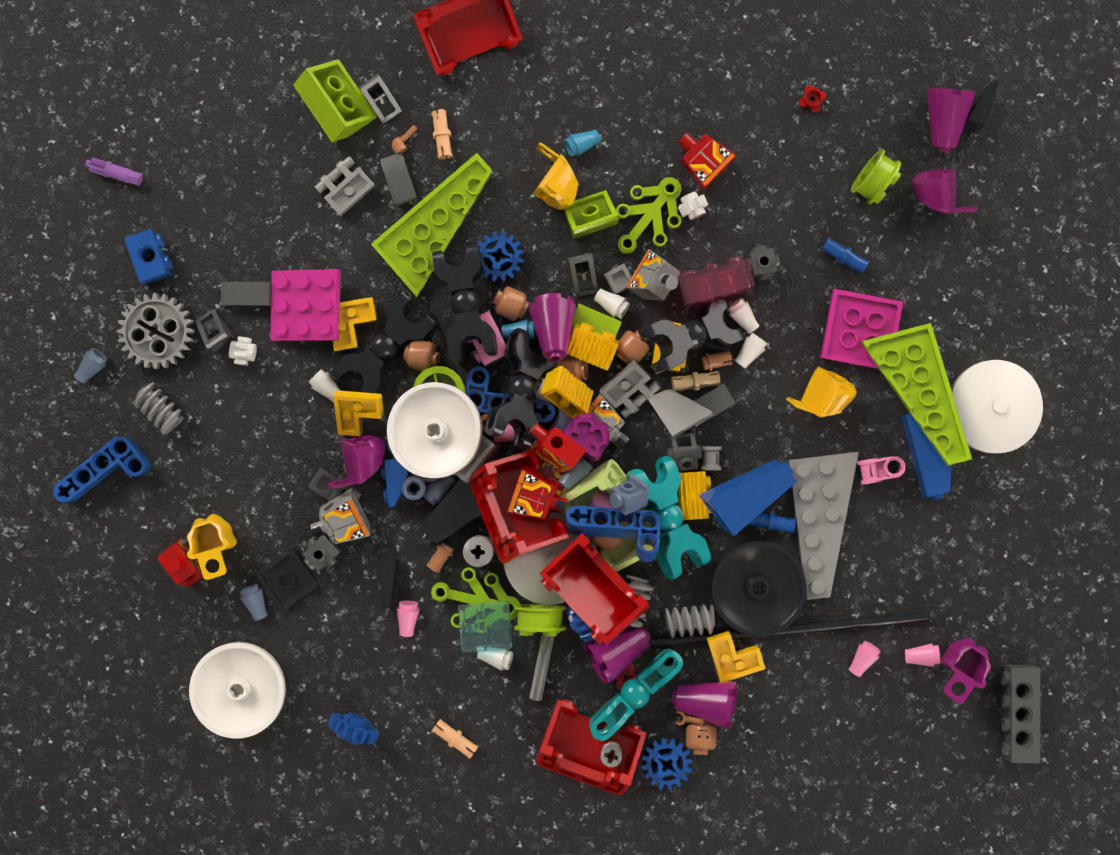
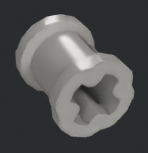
[701,446,722,470]
[601,741,622,767]

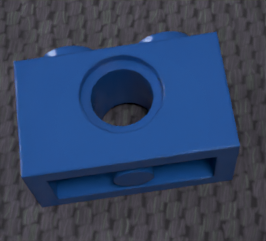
[124,229,173,285]

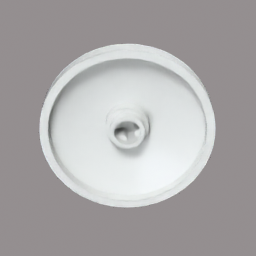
[951,360,1043,453]
[387,382,482,478]
[503,511,596,605]
[189,642,286,738]

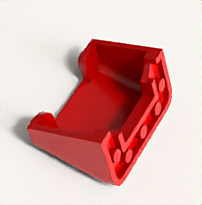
[413,0,523,76]
[470,450,569,564]
[540,534,649,645]
[535,699,646,795]

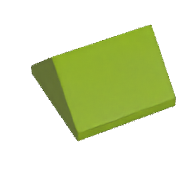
[564,190,619,239]

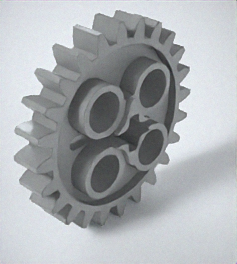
[117,293,195,369]

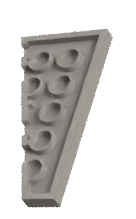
[788,452,859,600]

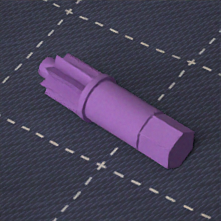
[85,158,143,186]

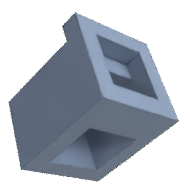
[610,475,649,515]

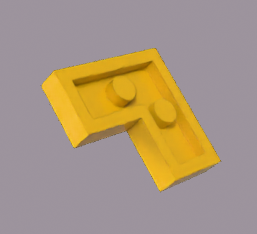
[333,297,377,352]
[333,390,384,437]
[706,631,765,682]

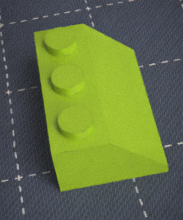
[293,59,377,142]

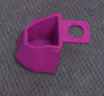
[912,169,978,214]
[560,413,610,476]
[327,435,385,489]
[940,638,991,704]

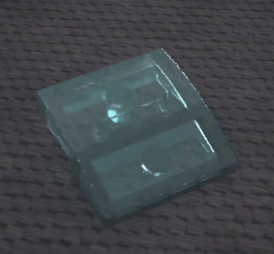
[458,601,513,653]

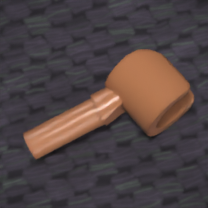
[392,125,417,154]
[675,711,704,725]

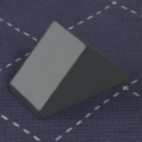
[359,74,402,124]
[568,253,598,297]
[195,308,235,351]

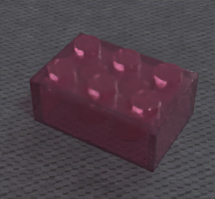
[676,256,755,310]

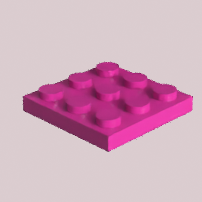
[271,269,340,341]
[820,289,903,369]

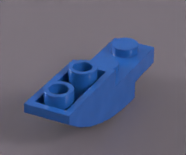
[381,412,410,507]

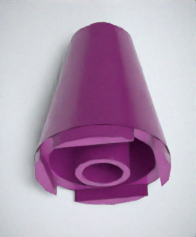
[927,88,975,153]
[529,293,576,362]
[583,627,651,685]
[672,681,737,729]

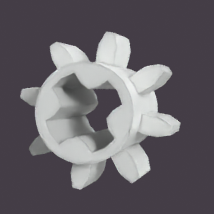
[678,192,708,220]
[229,336,257,366]

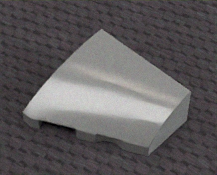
[648,389,714,438]

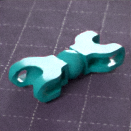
[626,456,711,580]
[589,648,683,741]

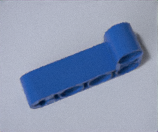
[465,367,555,423]
[53,437,151,502]
[566,506,660,562]

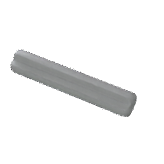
[530,633,555,701]

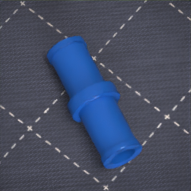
[821,238,869,274]
[747,513,796,533]

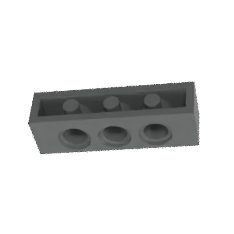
[1001,665,1040,763]

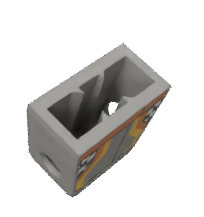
[626,249,680,300]
[588,394,629,450]
[311,489,371,544]

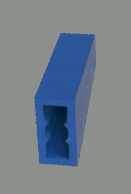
[901,414,951,501]
[699,460,797,536]

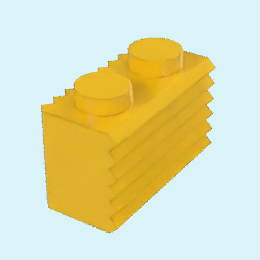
[567,322,620,371]
[540,366,593,419]
[677,471,711,520]

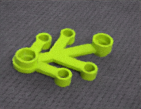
[616,177,681,255]
[431,567,520,633]

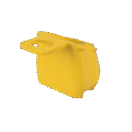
[533,143,579,210]
[786,367,857,417]
[187,514,237,580]

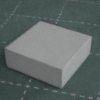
[604,263,632,295]

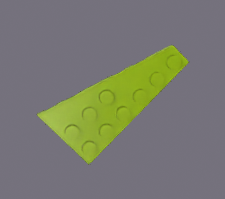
[371,153,492,298]
[861,323,972,466]

